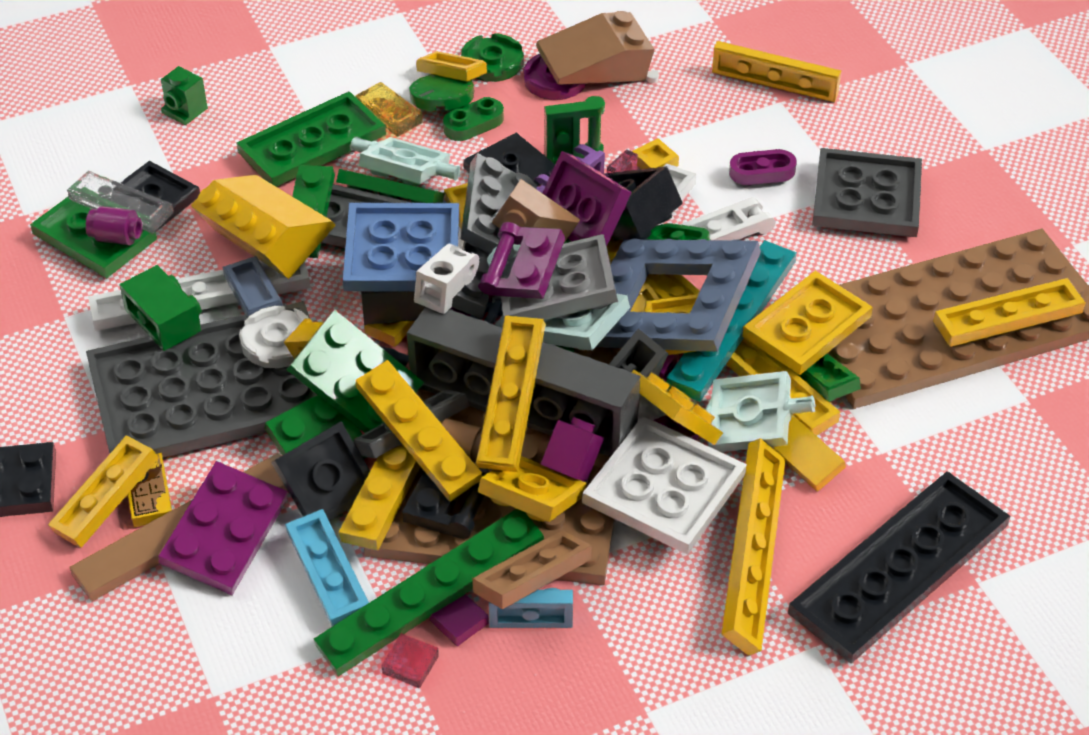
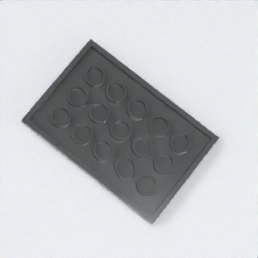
[86,301,317,457]

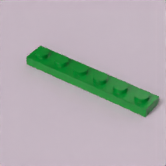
[313,509,544,677]

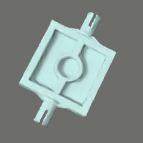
[350,137,460,185]
[704,371,815,452]

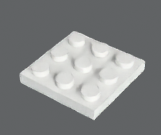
[582,416,747,555]

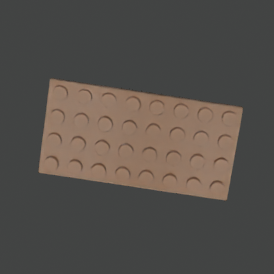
[827,228,1089,409]

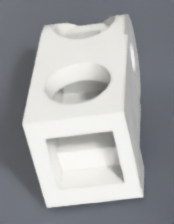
[414,244,479,314]

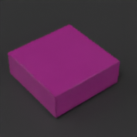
[430,594,489,647]

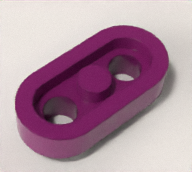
[729,149,797,185]

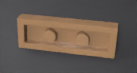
[473,530,592,610]

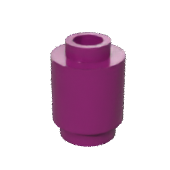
[86,206,142,245]

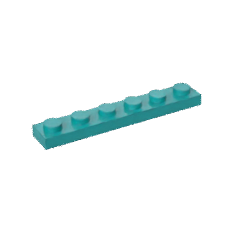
[666,240,797,402]

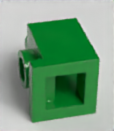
[161,66,208,126]

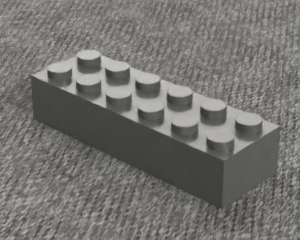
[407,307,640,457]

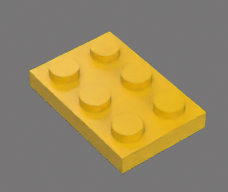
[742,270,873,375]

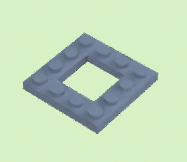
[596,239,761,352]

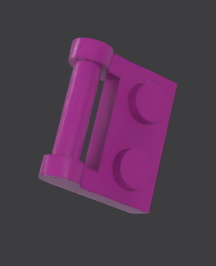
[478,222,565,299]

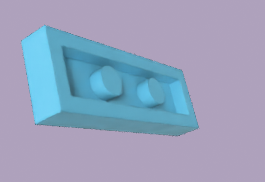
[285,509,369,626]

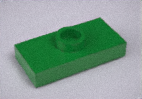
[795,354,861,402]

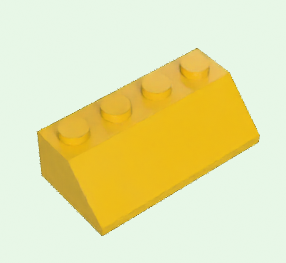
[191,175,336,279]

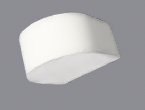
[646,70,659,84]

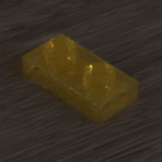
[355,82,423,137]

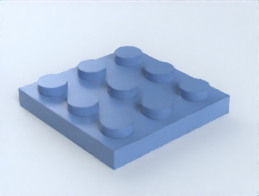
[343,203,459,291]

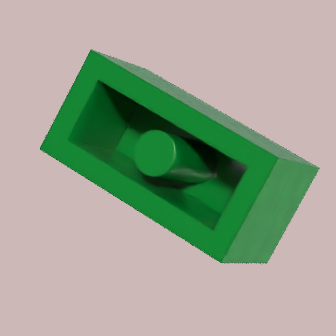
[119,265,202,351]

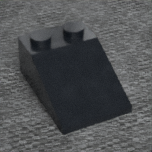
[604,166,683,241]

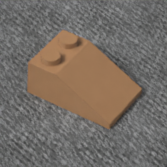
[536,11,655,84]

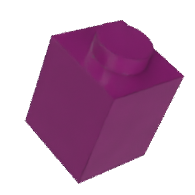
[540,417,604,482]

